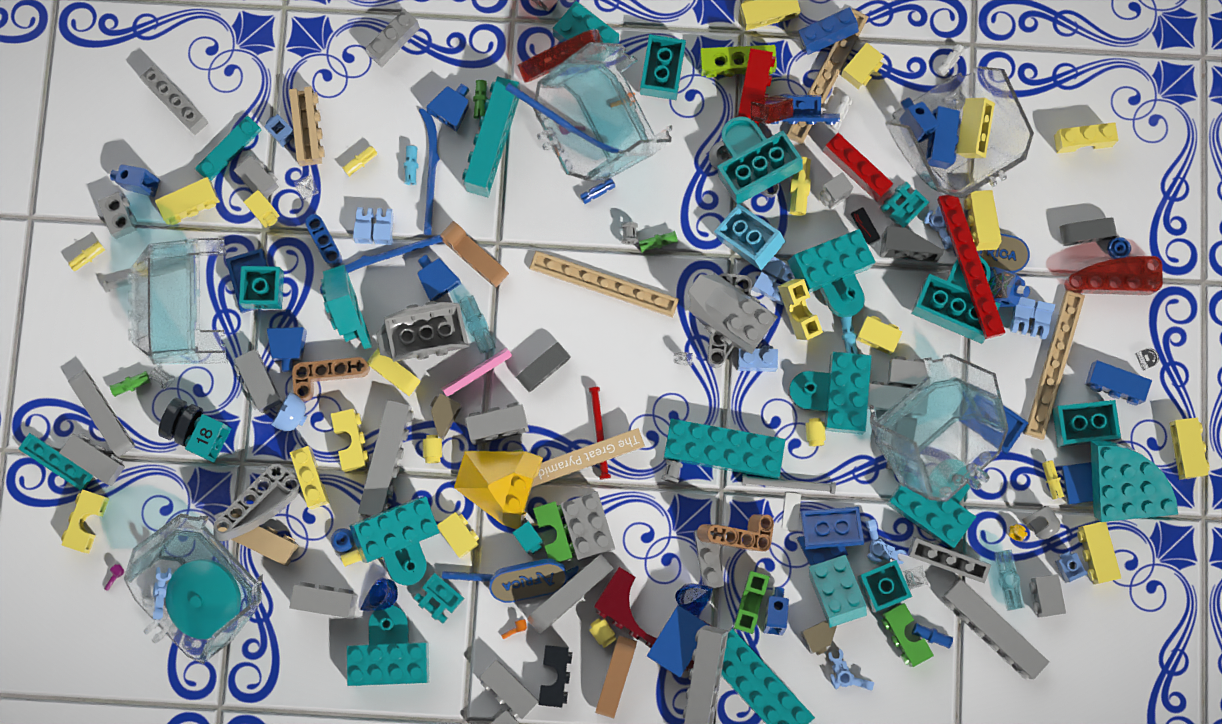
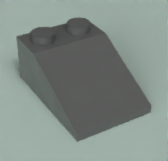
[880,224,944,262]

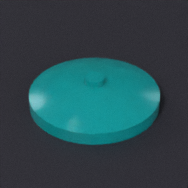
[165,559,241,639]

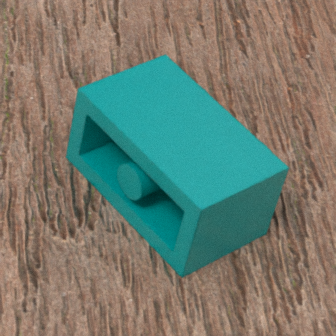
[512,521,543,554]

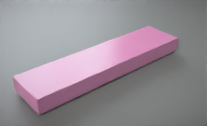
[442,348,512,396]

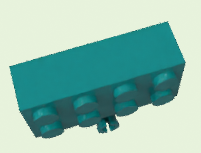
[717,117,803,205]
[787,229,876,318]
[911,256,1001,344]
[321,264,372,349]
[789,352,872,435]
[886,460,976,549]
[349,497,440,586]
[347,605,429,686]

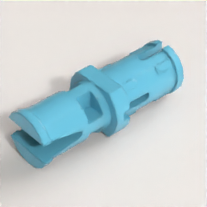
[404,146,419,185]
[840,317,859,354]

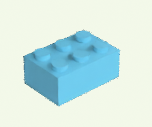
[714,203,786,270]

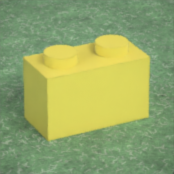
[841,42,884,89]
[244,190,279,228]
[856,316,902,356]
[437,512,479,558]

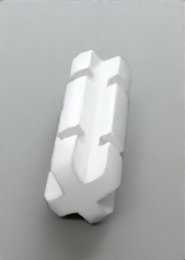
[936,45,965,77]
[829,95,853,130]

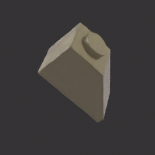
[430,393,462,440]
[801,620,837,655]

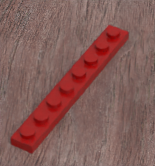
[937,192,1005,339]

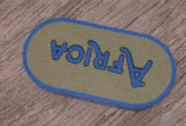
[953,228,1030,273]
[489,559,567,603]

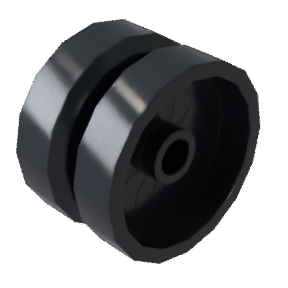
[158,398,203,447]

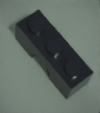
[538,645,573,708]

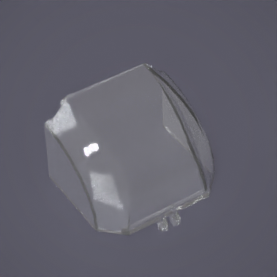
[885,66,1034,198]

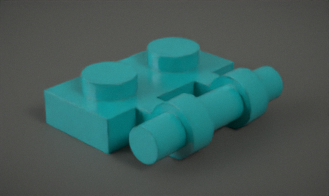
[880,182,929,228]
[413,573,465,624]

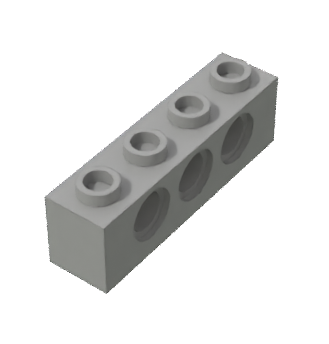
[140,65,208,135]
[907,536,991,584]

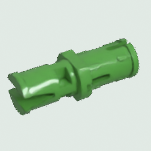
[473,80,488,119]
[638,231,678,253]
[109,371,151,397]

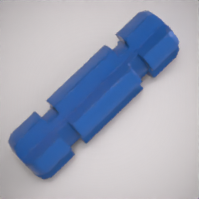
[580,178,615,204]

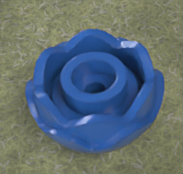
[1107,237,1132,260]
[331,528,355,552]

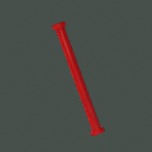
[588,387,611,480]

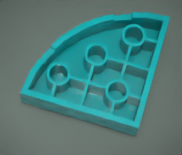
[1091,441,1178,522]

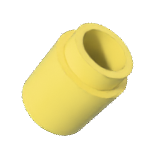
[805,418,826,446]
[423,435,442,463]
[589,618,616,648]

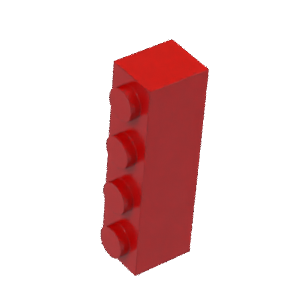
[738,48,776,127]
[823,132,894,202]

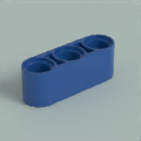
[305,214,343,268]

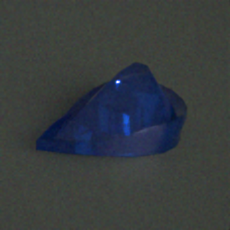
[360,578,398,611]
[675,583,713,616]

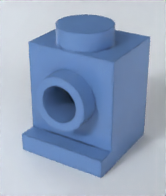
[264,114,294,147]
[1055,551,1088,583]

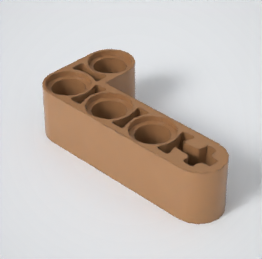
[440,221,509,288]
[292,357,370,402]
[697,514,774,552]
[595,635,637,719]

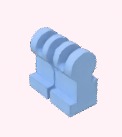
[353,207,393,245]
[751,256,795,305]
[1010,297,1055,339]

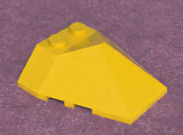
[454,451,543,529]

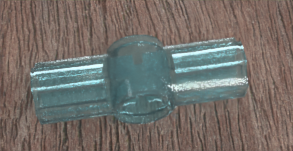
[458,295,496,354]
[994,549,1025,611]

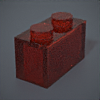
[751,95,793,124]

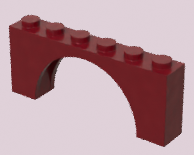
[594,567,713,672]

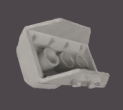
[688,273,778,354]
[376,301,469,362]

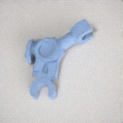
[924,206,953,250]
[865,519,907,564]
[153,567,172,620]
[828,649,874,691]

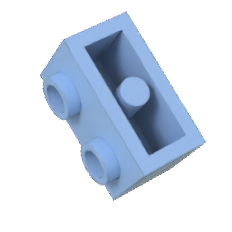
[737,346,778,372]

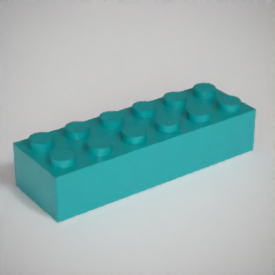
[462,76,520,198]
[664,419,786,479]
[721,629,815,724]

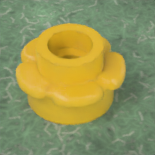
[1008,524,1028,541]

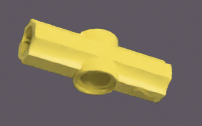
[789,157,811,216]

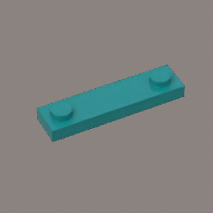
[194,116,262,181]
[18,433,94,491]

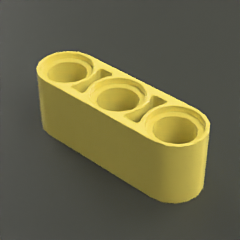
[367,348,421,396]

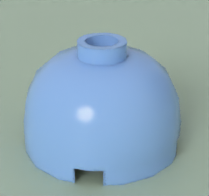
[271,392,307,431]

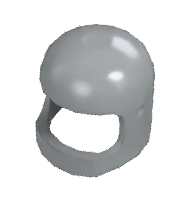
[1022,505,1060,539]

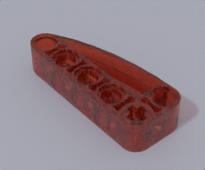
[517,29,605,83]
[1064,256,1163,295]

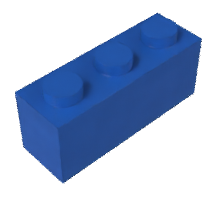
[798,7,859,55]
[925,106,961,169]
[1085,360,1152,405]

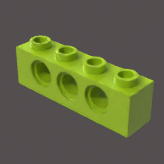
[700,45,777,78]

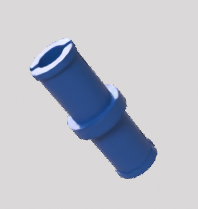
[912,623,953,649]

